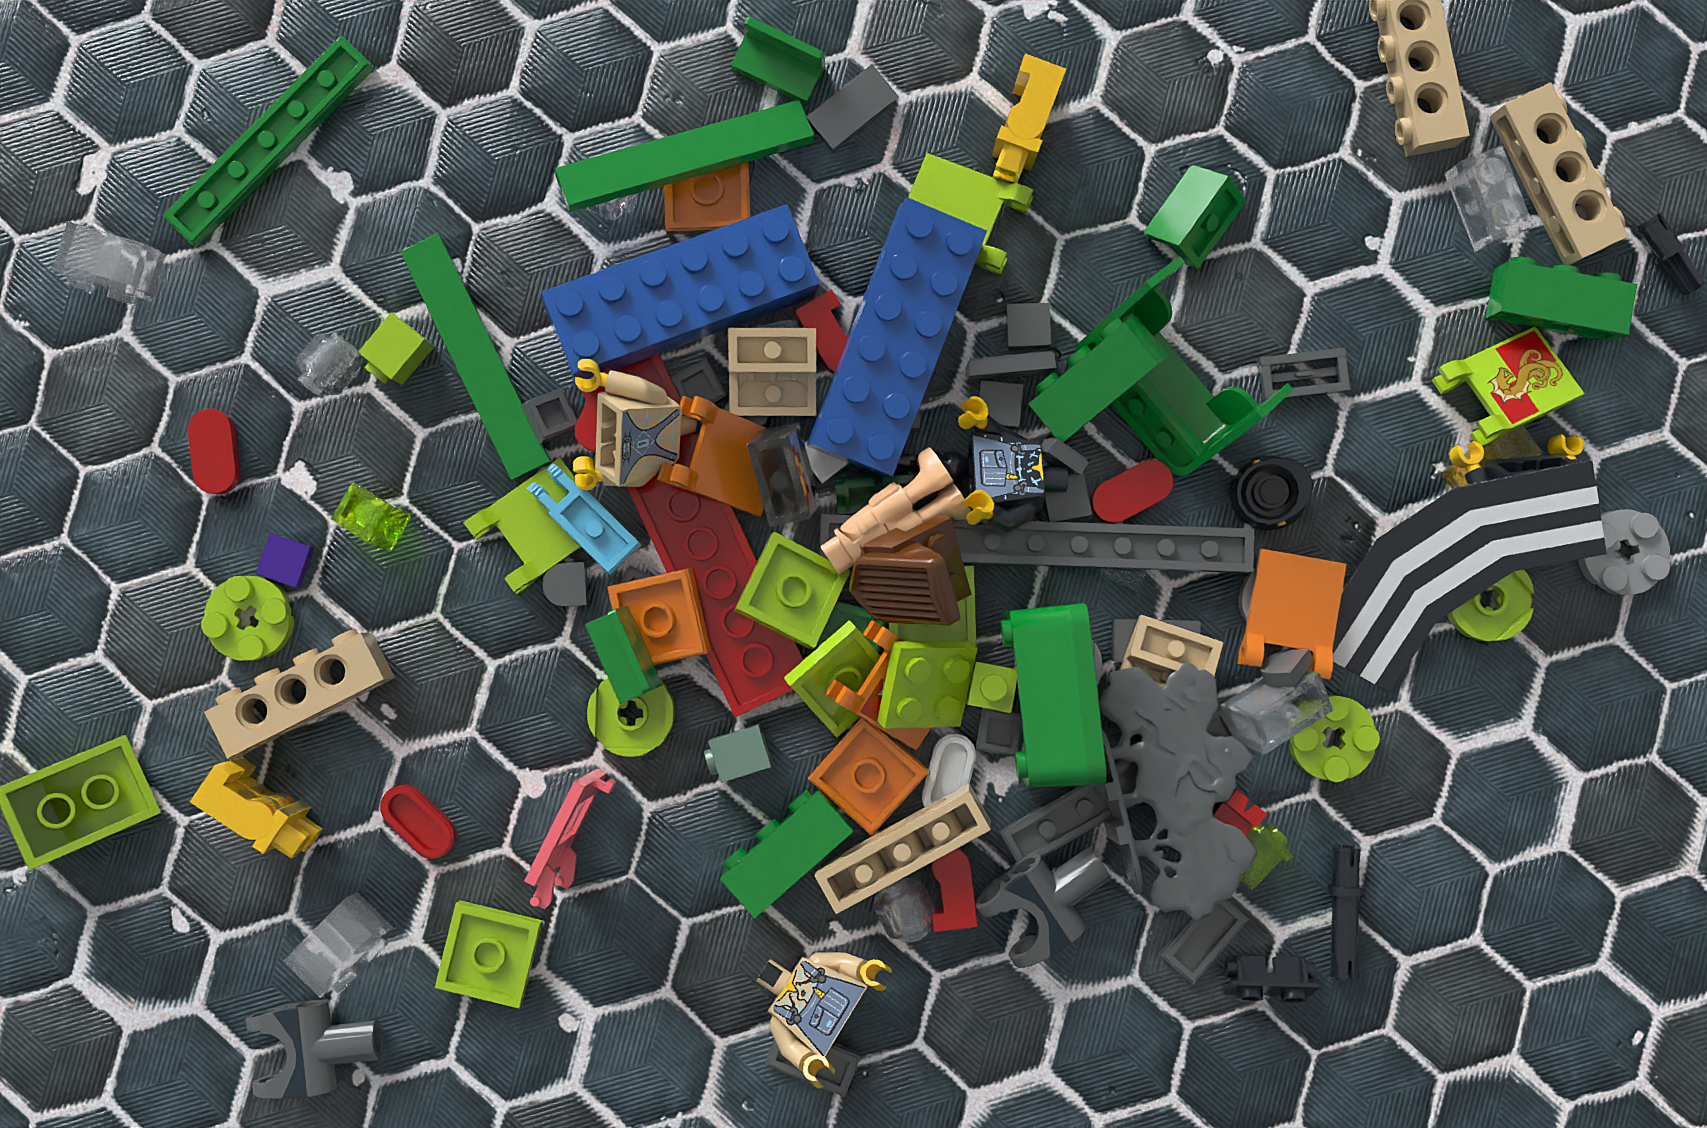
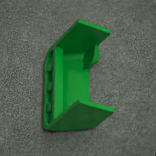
[1075,256,1293,476]
[1000,603,1106,787]

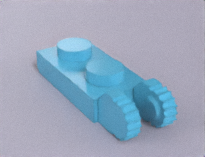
[527,463,641,576]

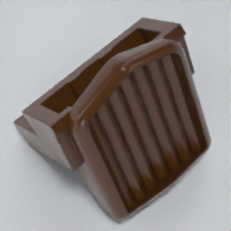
[849,514,972,626]

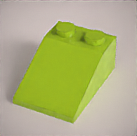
[0,735,161,871]

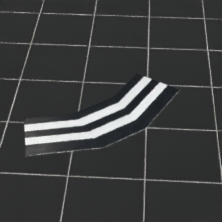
[1332,461,1607,692]

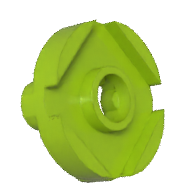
[1447,570,1534,642]
[201,576,294,661]
[587,678,675,757]
[1288,695,1380,782]

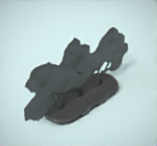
[1095,663,1257,922]

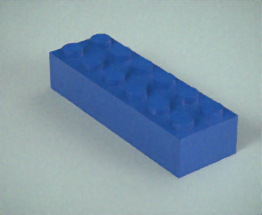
[806,197,987,477]
[541,204,820,384]

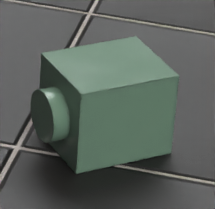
[704,723,773,783]

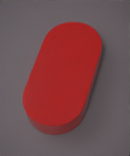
[188,409,241,495]
[1091,460,1173,523]
[380,784,457,859]

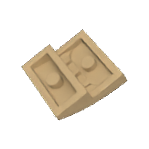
[728,328,816,416]
[1120,615,1223,687]

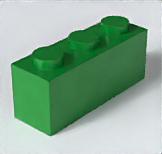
[1485,257,1638,342]
[1029,315,1169,442]
[720,789,853,919]

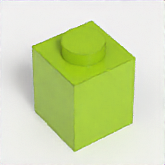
[358,312,435,385]
[966,661,1017,713]

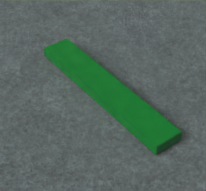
[162,35,375,248]
[555,100,814,213]
[400,233,552,481]

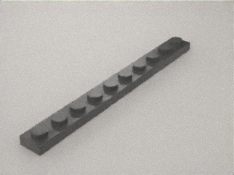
[820,514,1254,573]

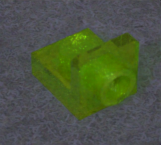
[331,482,411,551]
[1240,823,1294,890]

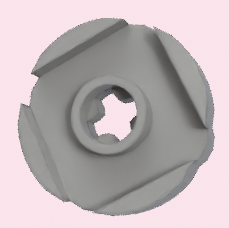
[1578,509,1670,595]

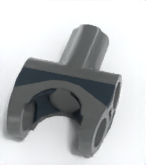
[975,847,1111,968]
[246,999,383,1099]

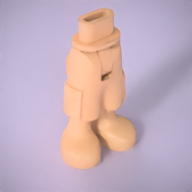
[820,447,971,575]

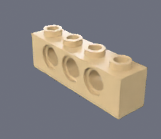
[1369,0,1470,157]
[1489,82,1628,265]
[204,629,395,759]
[815,783,991,914]

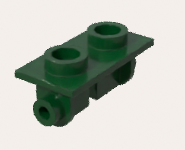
[834,469,923,515]

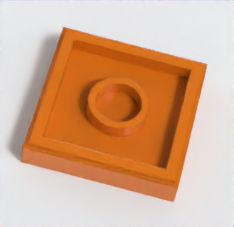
[664,162,751,235]
[607,568,711,665]
[807,717,930,836]

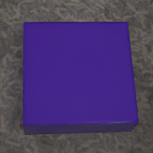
[255,533,314,588]

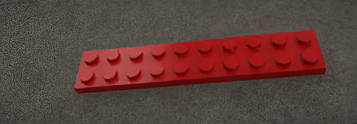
[553,331,804,718]

